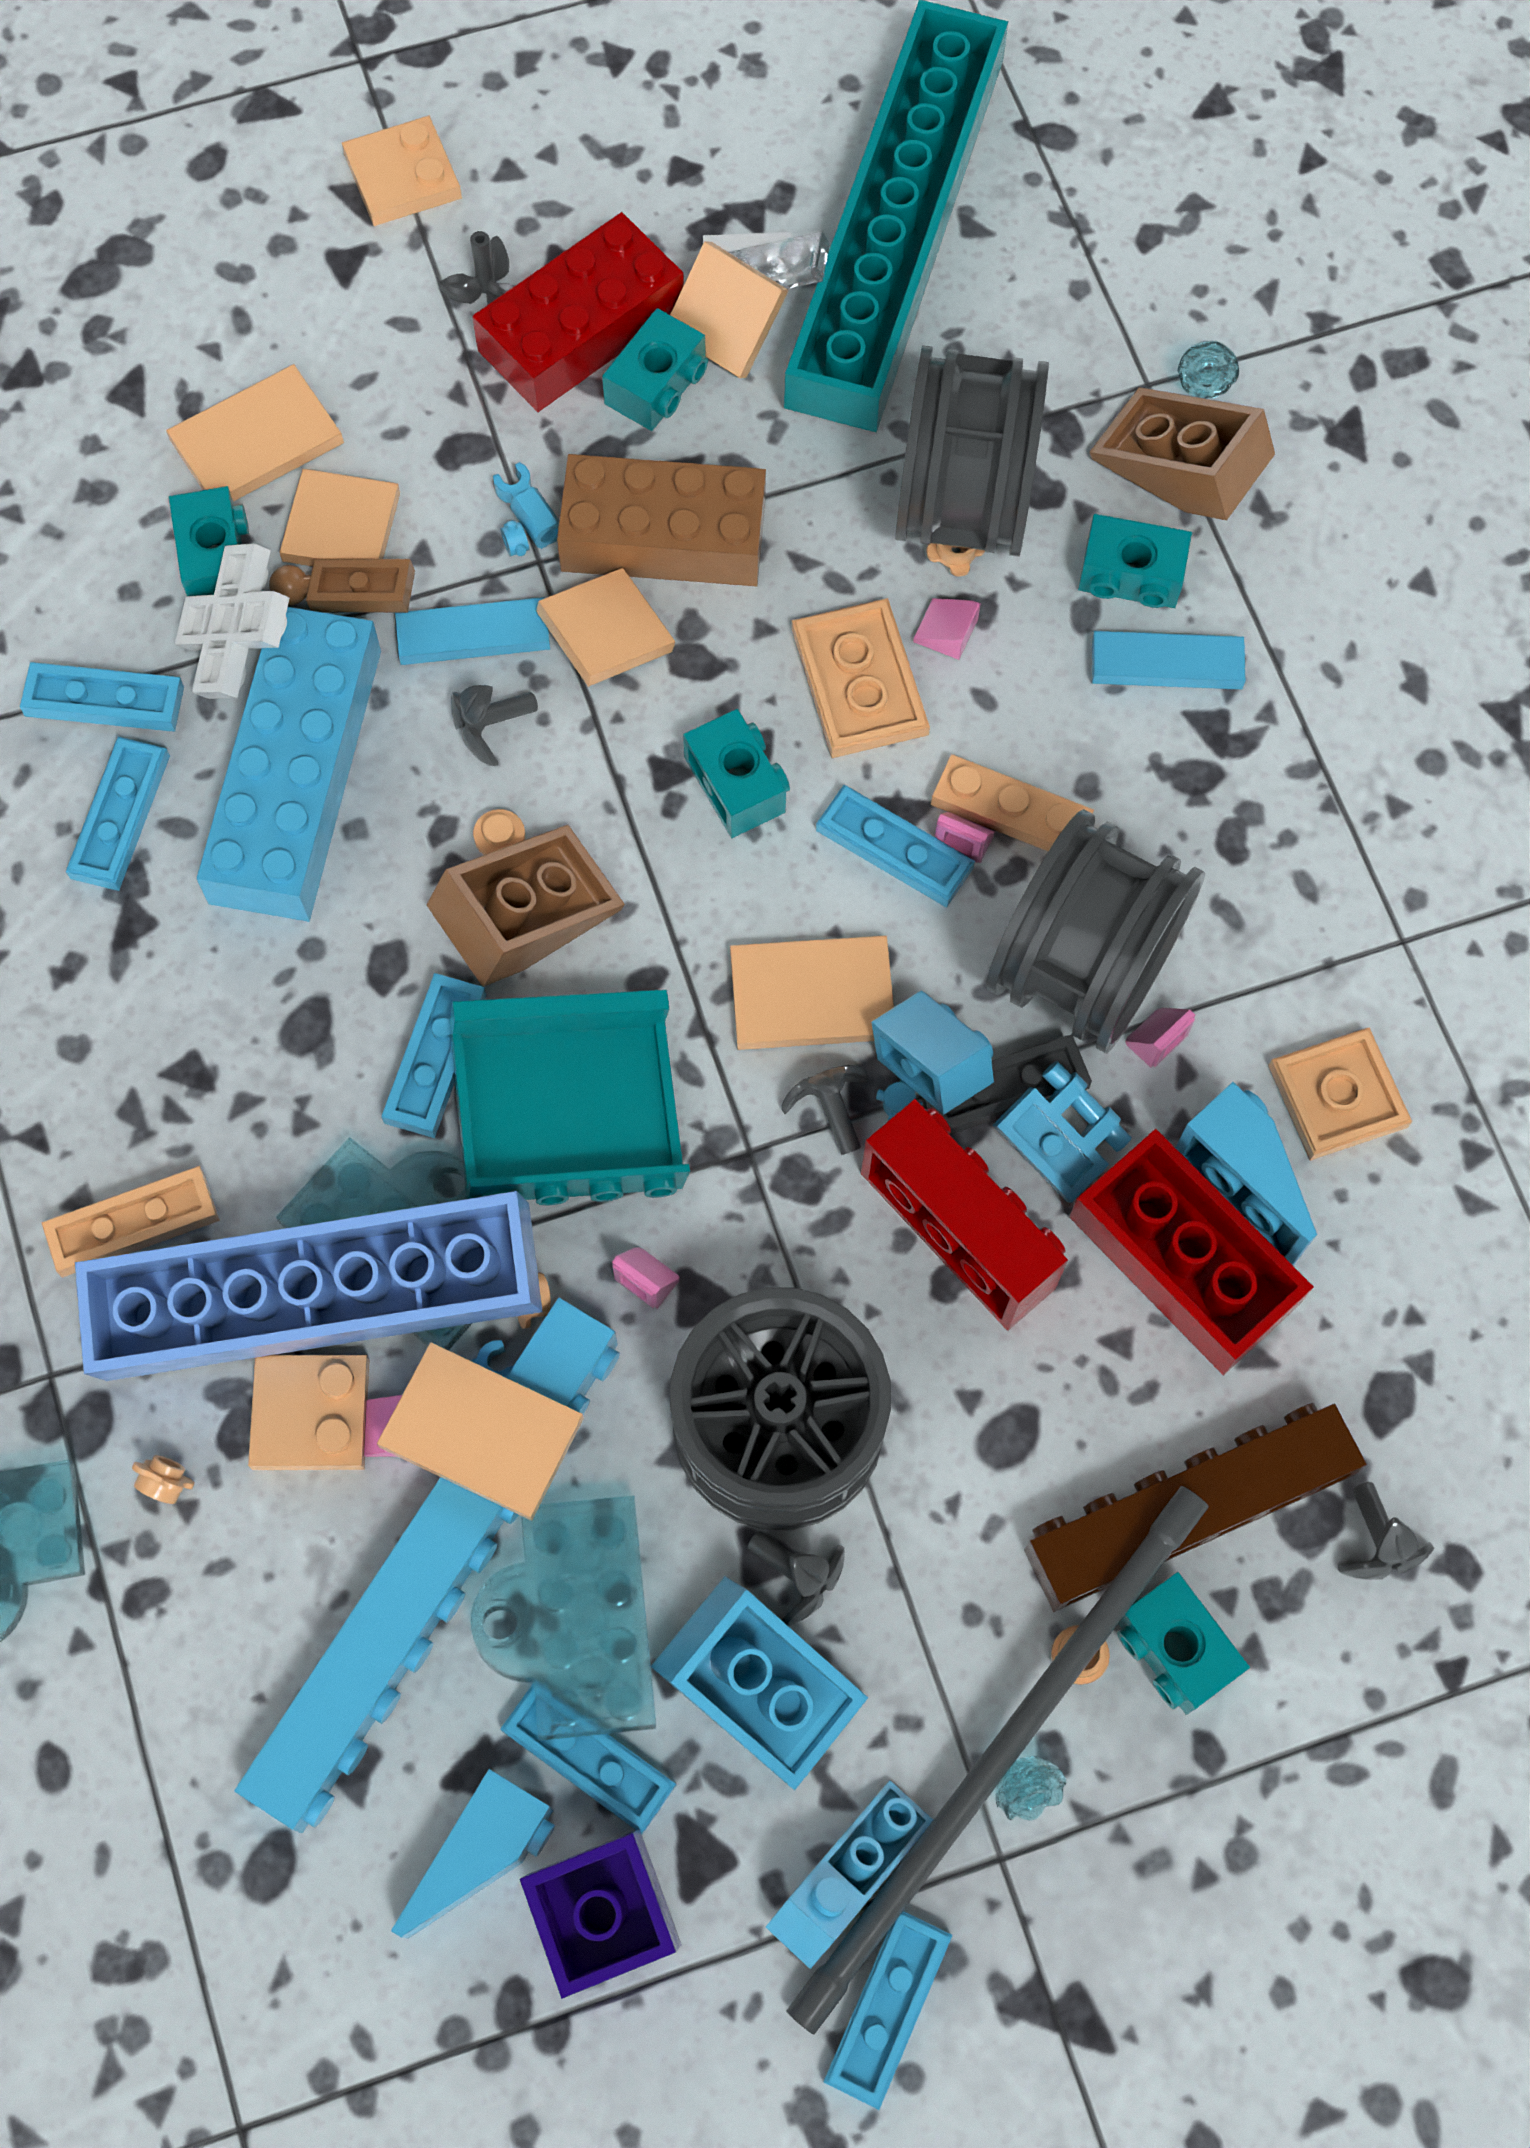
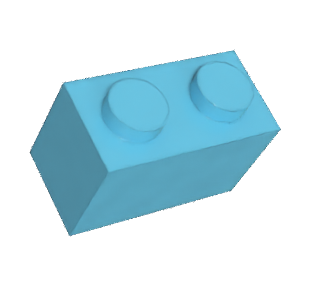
[871,990,994,1115]

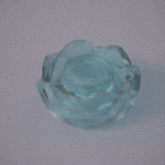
[1177,340,1239,399]
[995,1756,1066,1821]

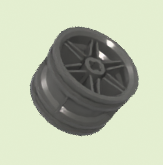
[895,345,1049,557]
[986,809,1205,1054]
[670,1287,891,1530]

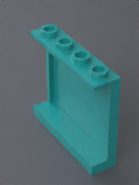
[450,990,690,1206]

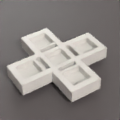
[175,543,290,699]

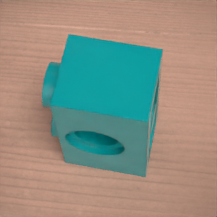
[602,308,708,431]
[168,486,249,596]
[1078,514,1192,608]
[683,708,790,839]
[1117,1572,1251,1715]

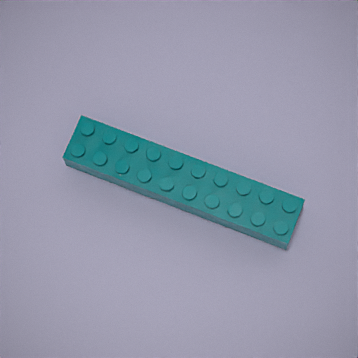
[784,0,1009,433]

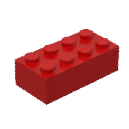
[472,212,684,412]
[861,1099,1068,1331]
[1069,1128,1314,1376]

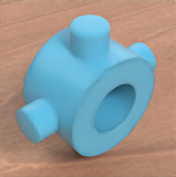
[500,520,529,557]
[876,1079,923,1121]

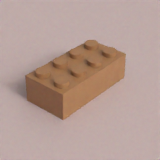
[557,454,766,587]

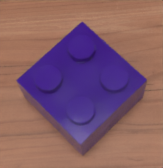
[520,1829,682,1999]

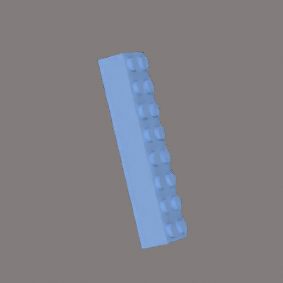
[75,1191,543,1381]

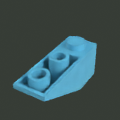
[766,1780,933,1969]

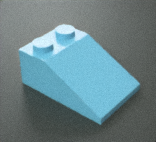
[1175,1082,1317,1266]
[651,1576,868,1790]

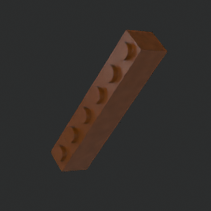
[1024,1403,1367,1612]

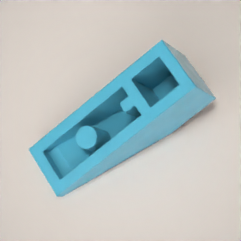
[391,1769,555,1939]

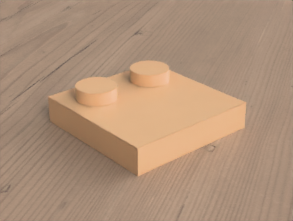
[342,115,462,226]
[248,1355,370,1470]

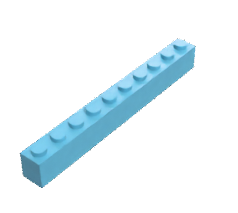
[234,1298,620,1834]

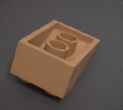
[1090,387,1275,521]
[426,825,625,987]

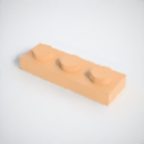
[931,754,1094,851]
[41,1166,220,1278]

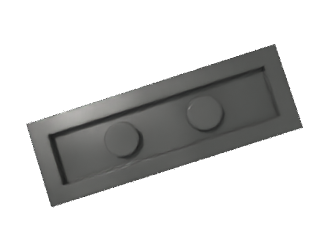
[925,1034,1092,1135]

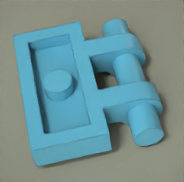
[992,1061,1132,1203]

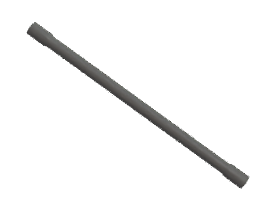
[786,1486,1209,2035]

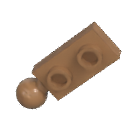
[269,559,415,613]

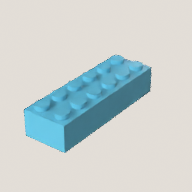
[196,607,381,922]

